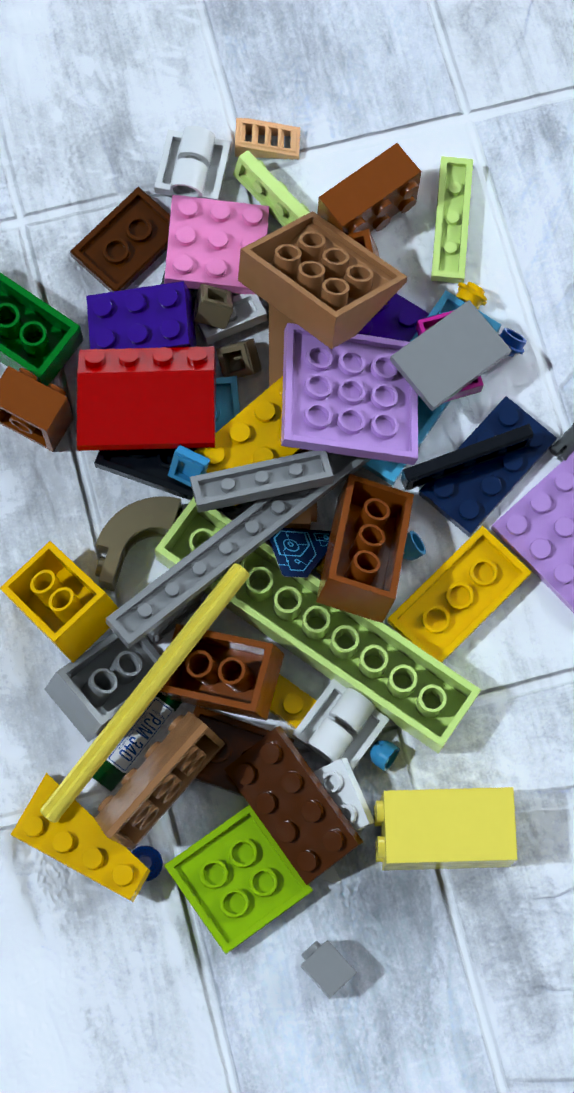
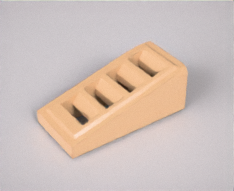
[235,118,300,160]

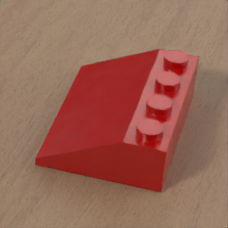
[77,346,216,451]

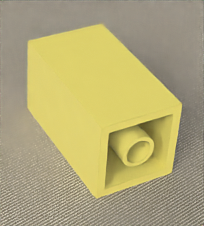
[373,787,518,871]

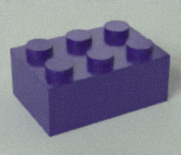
[86,281,197,349]

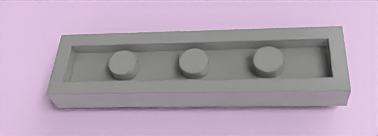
[190,450,334,513]

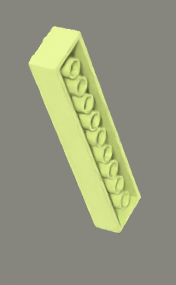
[154,497,481,754]

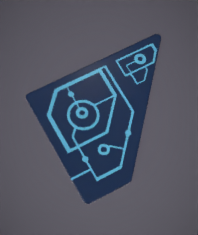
[269,528,331,578]

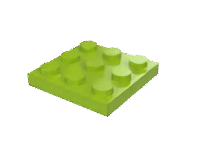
[164,805,313,954]

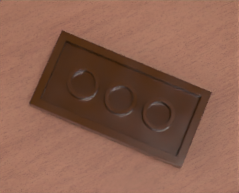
[224,726,363,885]

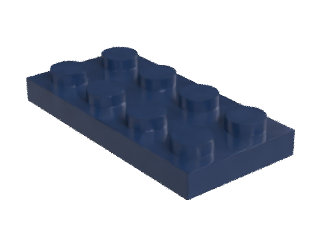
[418,396,557,537]

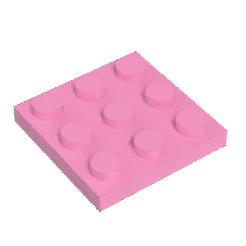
[164,195,269,294]

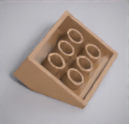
[238,211,407,349]
[94,711,226,850]

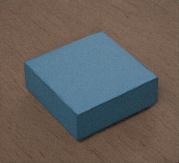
[168,445,210,487]

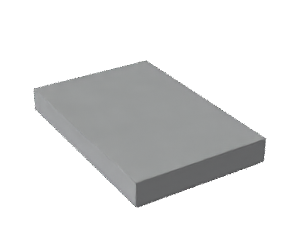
[390,300,512,411]

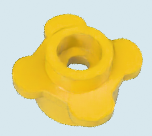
[456,282,487,310]

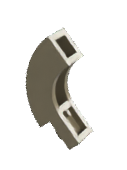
[95,496,182,592]

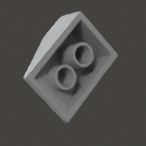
[44,633,161,742]

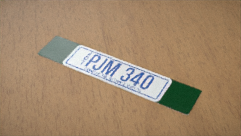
[92,692,182,792]

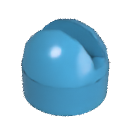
[403,531,426,561]
[370,740,400,771]

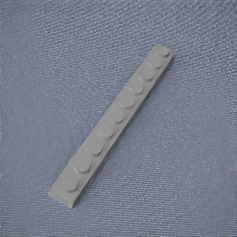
[106,453,371,649]

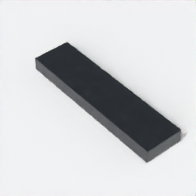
[400,424,534,491]

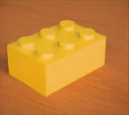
[0,541,118,663]

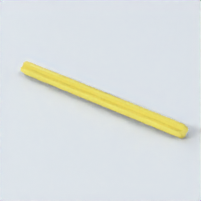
[40,563,250,823]

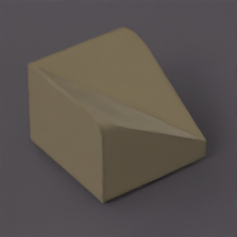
[193,284,233,329]
[216,338,262,378]

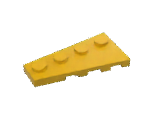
[11,773,151,902]

